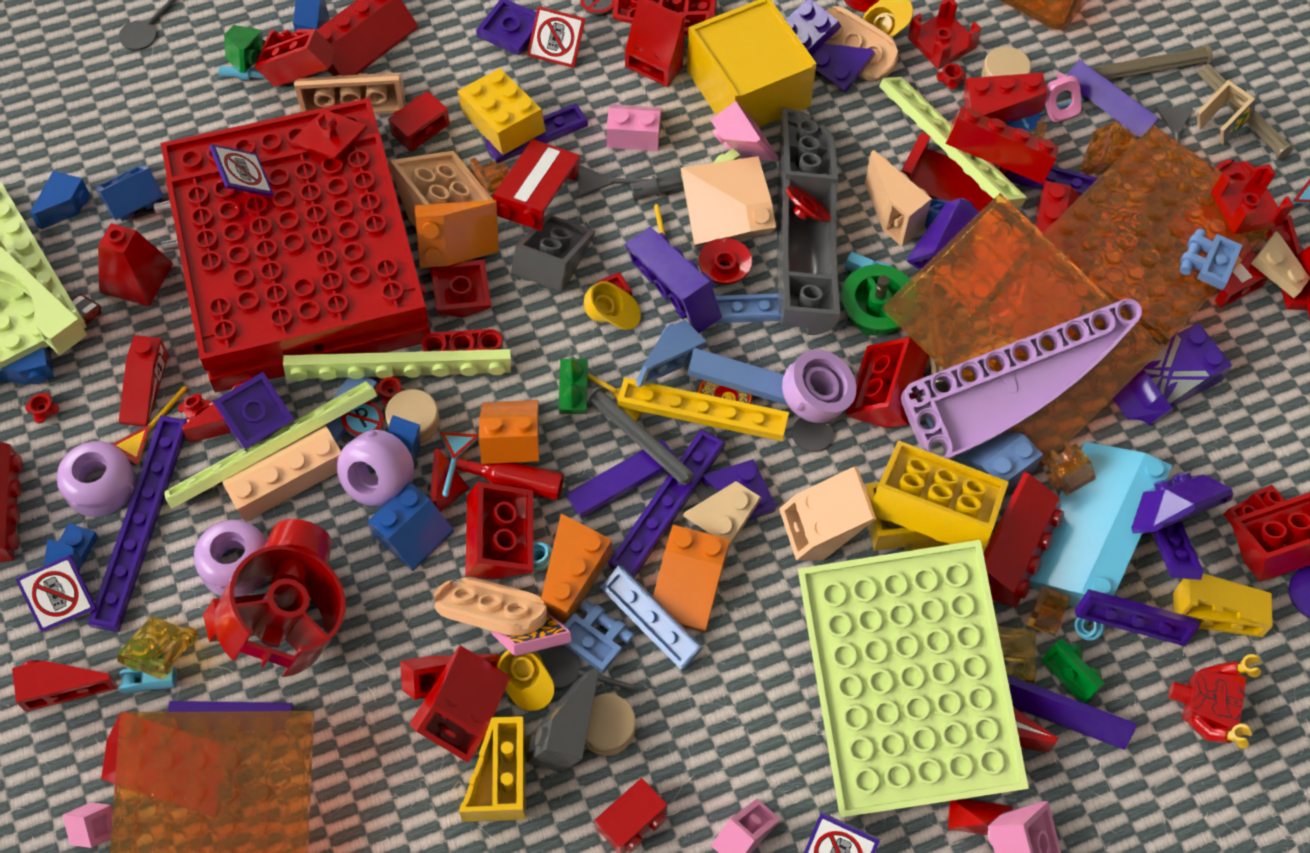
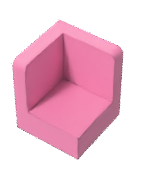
[63,803,119,848]

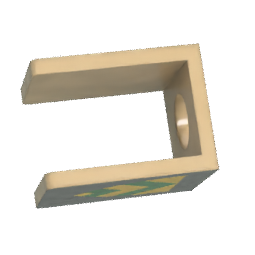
[1197,80,1255,145]

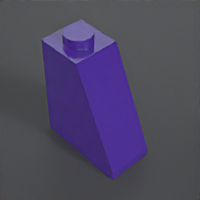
[906,198,981,275]

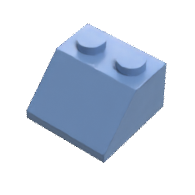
[956,430,1043,493]

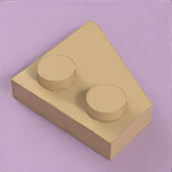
[1251,231,1310,298]
[683,481,762,547]

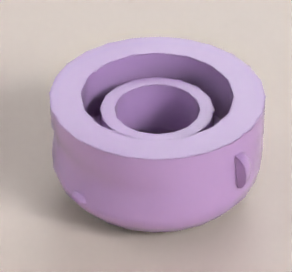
[782,349,856,424]
[337,430,414,507]
[57,441,136,517]
[194,519,268,597]

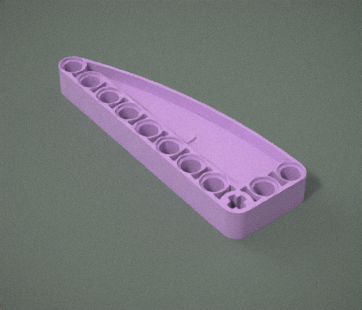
[901,299,1142,459]

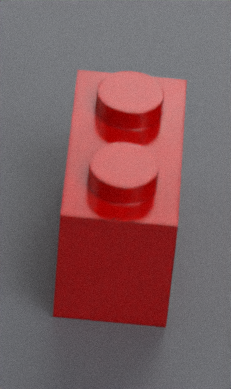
[388,90,450,152]
[595,777,668,853]

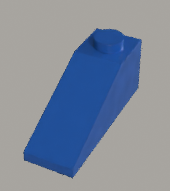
[0,347,55,384]

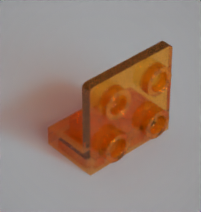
[1080,121,1150,190]

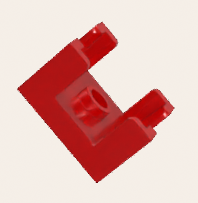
[907,0,982,70]
[1210,164,1294,234]

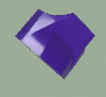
[1110,364,1174,426]

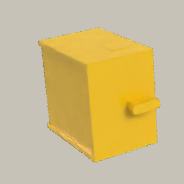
[687,0,817,127]

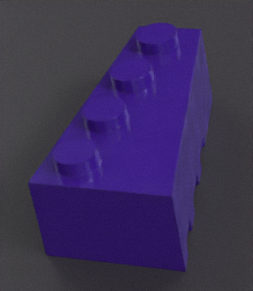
[625,226,722,333]

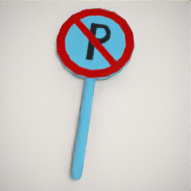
[341,401,384,437]

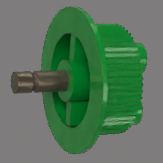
[841,264,918,336]

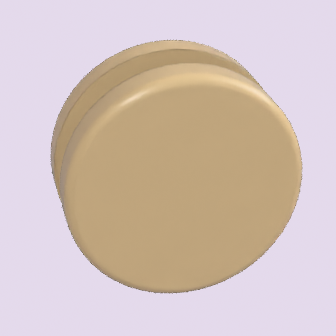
[981,47,1031,77]
[385,389,440,444]
[585,694,636,756]

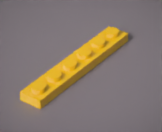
[617,377,789,442]

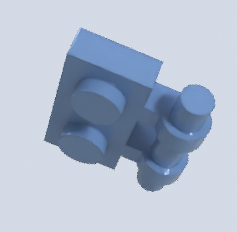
[1179,229,1242,290]
[563,600,634,674]

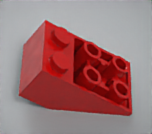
[625,0,685,87]
[409,644,511,763]

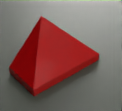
[430,449,469,512]
[947,799,1013,835]

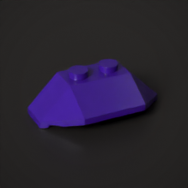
[1131,472,1233,534]

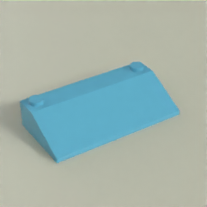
[1029,442,1172,608]

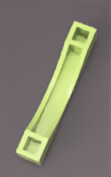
[0,241,87,356]

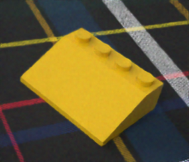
[871,440,1009,553]

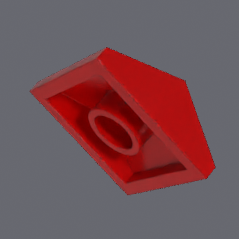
[431,260,491,318]

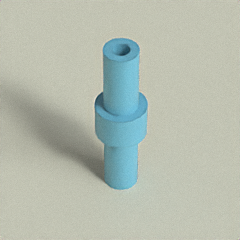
[219,66,265,80]

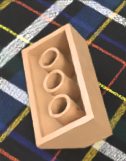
[294,72,405,114]
[222,425,341,522]

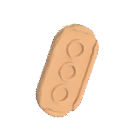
[824,6,898,81]
[434,577,547,635]

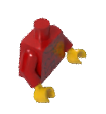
[1168,654,1262,749]

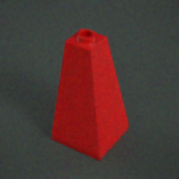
[98,223,173,307]

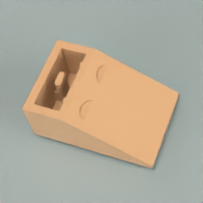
[865,150,932,247]
[779,467,876,561]

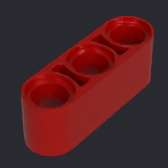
[421,329,503,352]

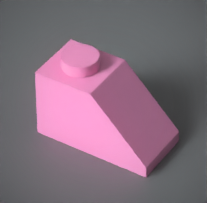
[711,798,781,853]

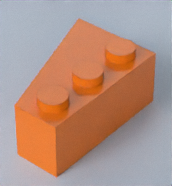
[541,513,612,623]

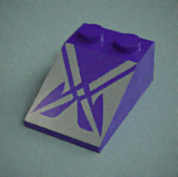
[1123,323,1232,407]

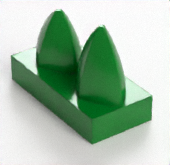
[559,356,589,414]
[1041,639,1105,704]

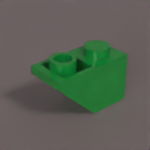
[224,25,265,73]

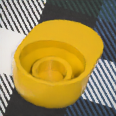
[863,0,913,38]
[583,281,641,330]
[497,649,555,711]

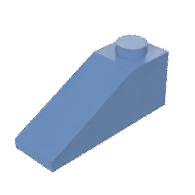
[636,320,706,387]

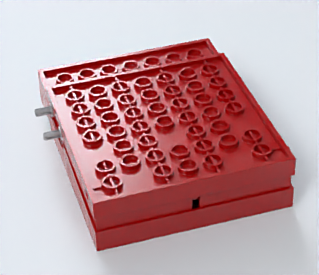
[154,98,431,393]

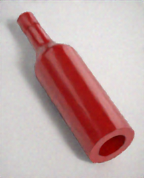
[455,459,564,501]

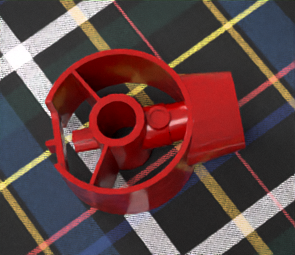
[214,519,346,677]

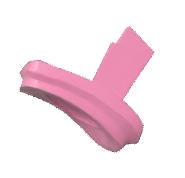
[1045,72,1082,122]

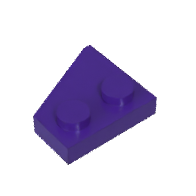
[811,43,876,93]
[702,459,777,520]

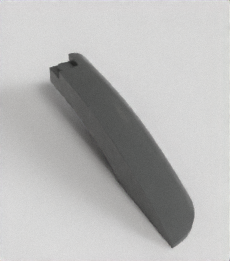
[777,107,840,335]

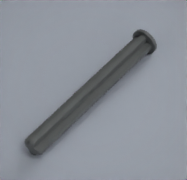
[587,386,694,485]

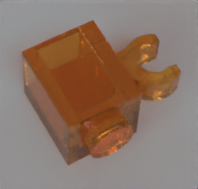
[1046,443,1096,496]

